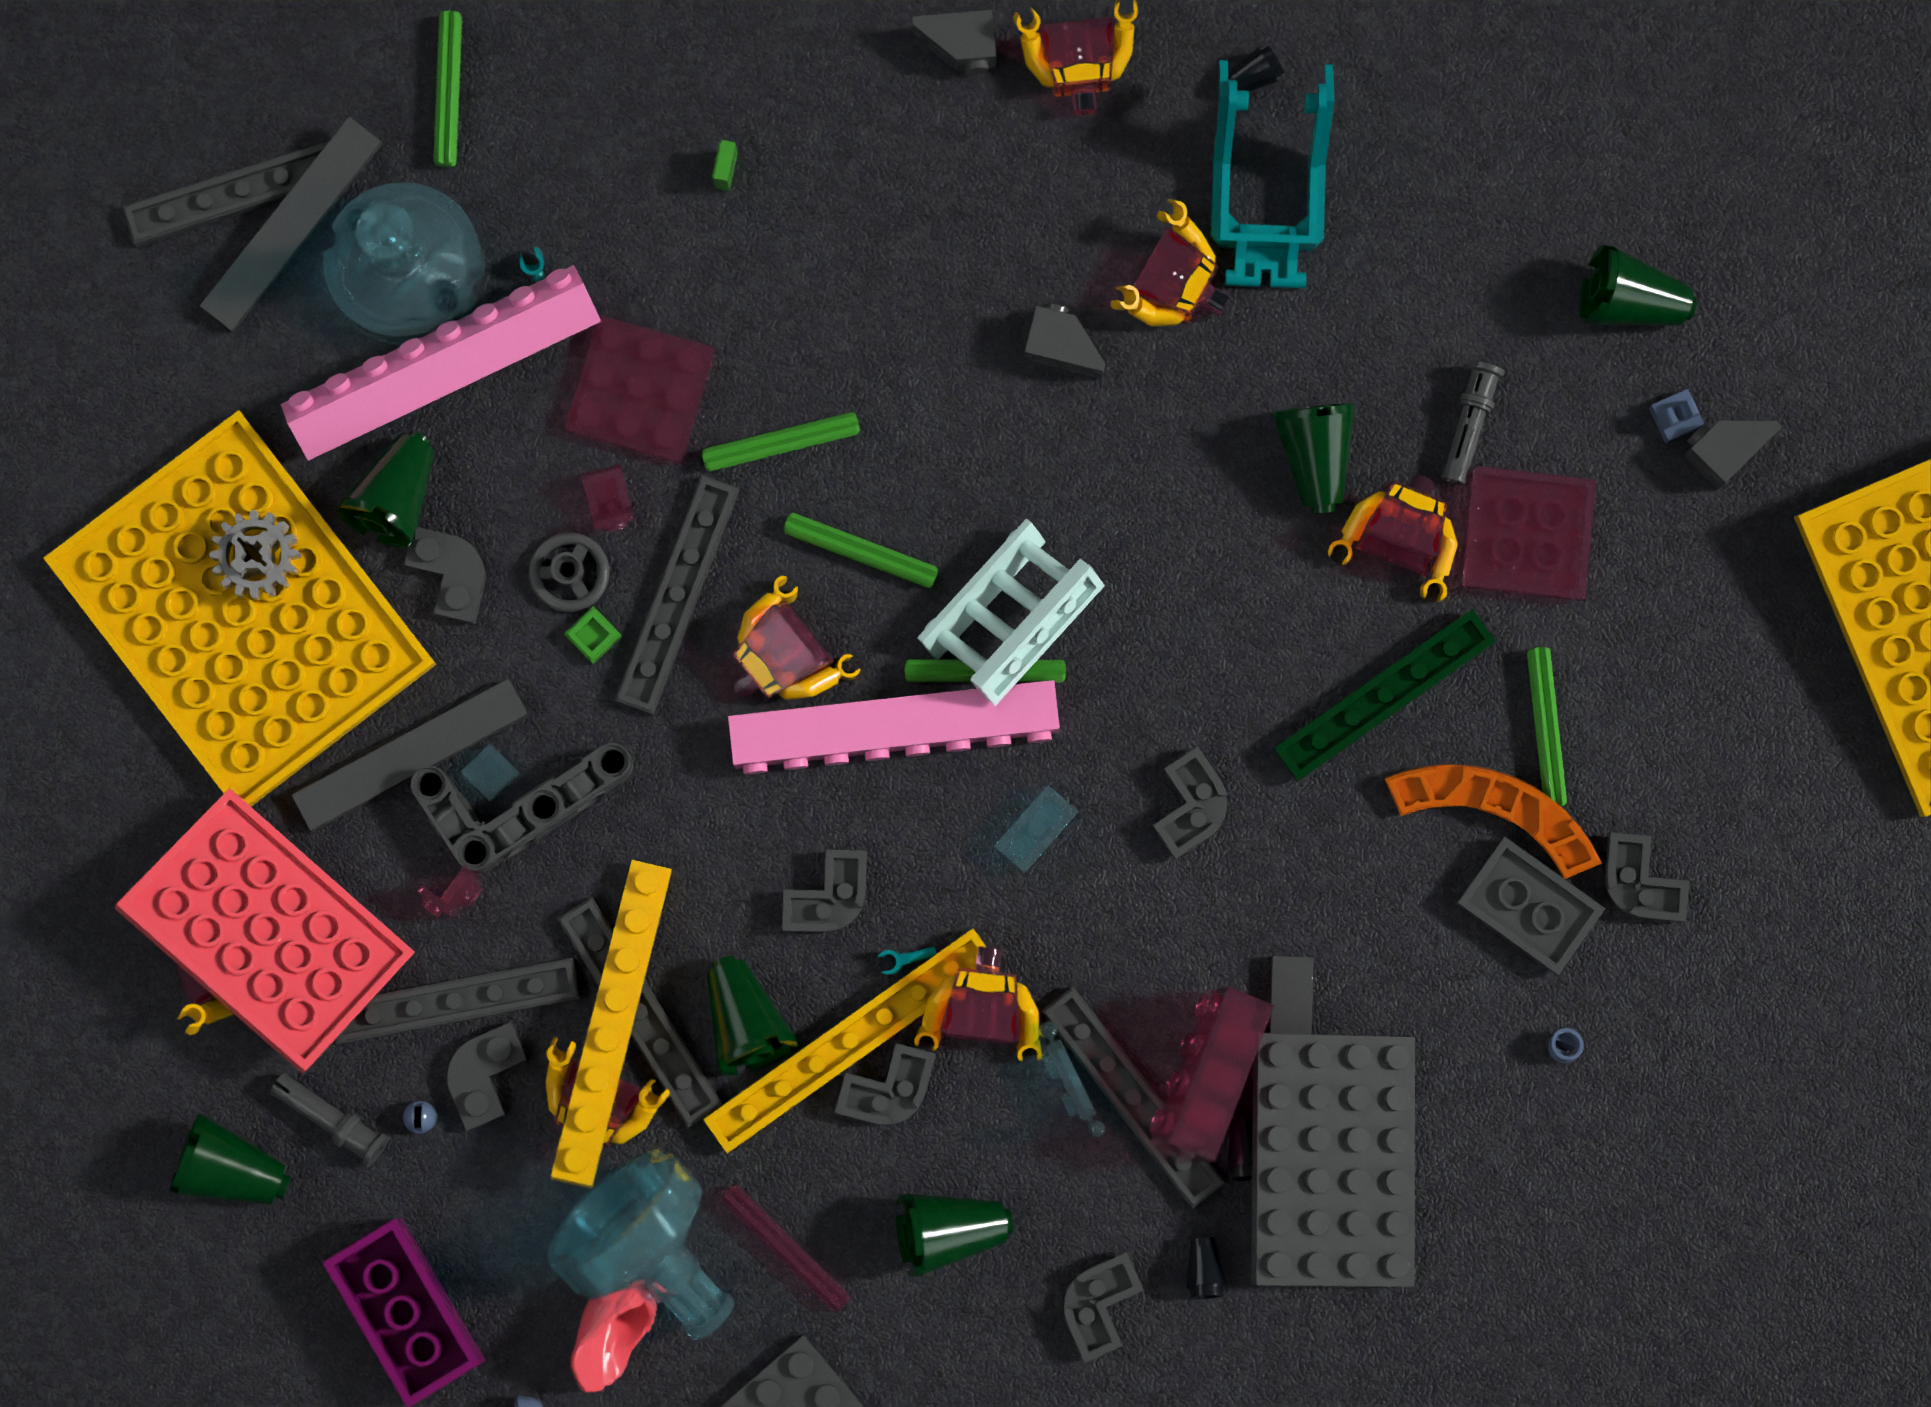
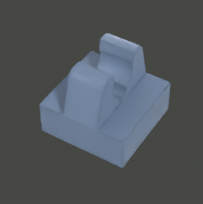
[1649,389,1705,444]

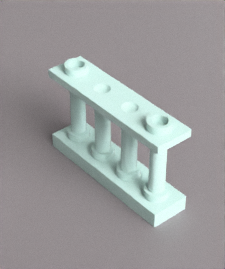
[917,519,1105,706]

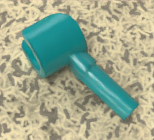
[519,247,545,283]
[878,947,936,975]

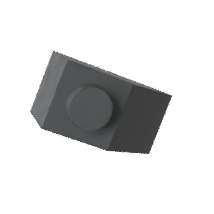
[912,10,996,75]
[1024,303,1105,380]
[1683,420,1782,490]

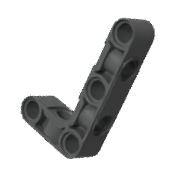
[411,743,634,873]

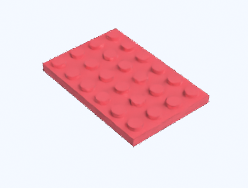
[114,788,415,1074]

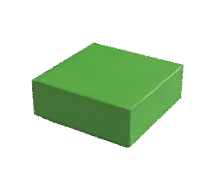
[712,140,738,191]
[564,606,622,664]

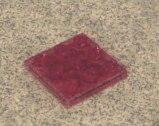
[565,315,716,465]
[1462,466,1596,601]

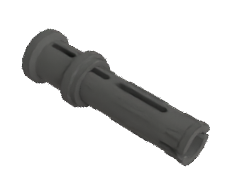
[1441,361,1505,486]
[269,1072,389,1167]

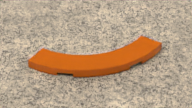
[1385,764,1602,879]

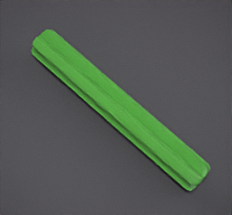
[434,10,462,167]
[702,412,860,471]
[784,513,938,588]
[1527,647,1567,807]
[905,659,1066,683]

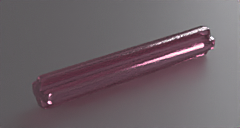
[721,1185,850,1312]

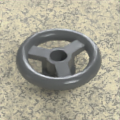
[529,532,610,612]

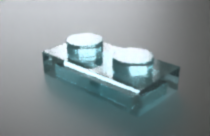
[994,785,1079,874]

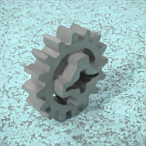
[209,510,301,600]

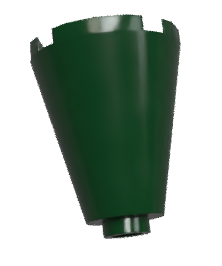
[1579,244,1697,326]
[1273,403,1355,514]
[338,431,435,548]
[706,956,798,1076]
[168,1113,291,1205]
[896,1193,1013,1277]

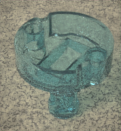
[323,182,485,345]
[547,1149,735,1340]

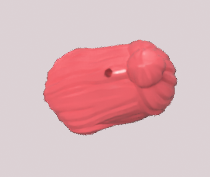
[570,1269,657,1393]

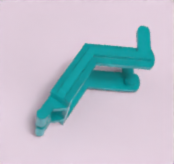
[1211,60,1335,289]

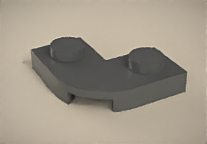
[404,527,486,625]
[1152,746,1227,860]
[1605,832,1689,923]
[782,850,867,933]
[447,1022,528,1131]
[835,1043,936,1125]
[1064,1252,1144,1363]

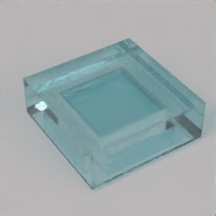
[461,744,520,802]

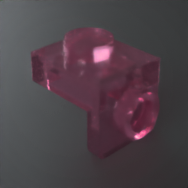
[581,464,634,532]
[416,865,482,918]

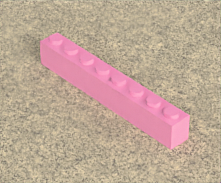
[281,265,601,461]
[728,680,1060,775]

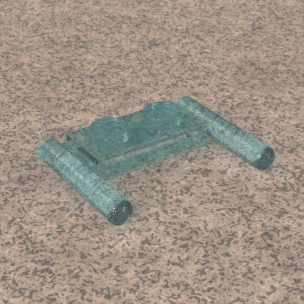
[1039,1022,1105,1138]

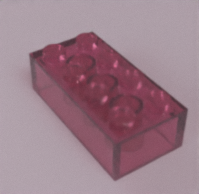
[1149,986,1274,1162]

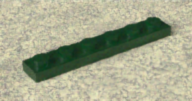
[1273,608,1496,782]

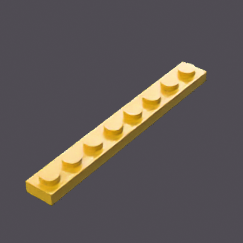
[551,860,672,1189]
[703,929,990,1153]

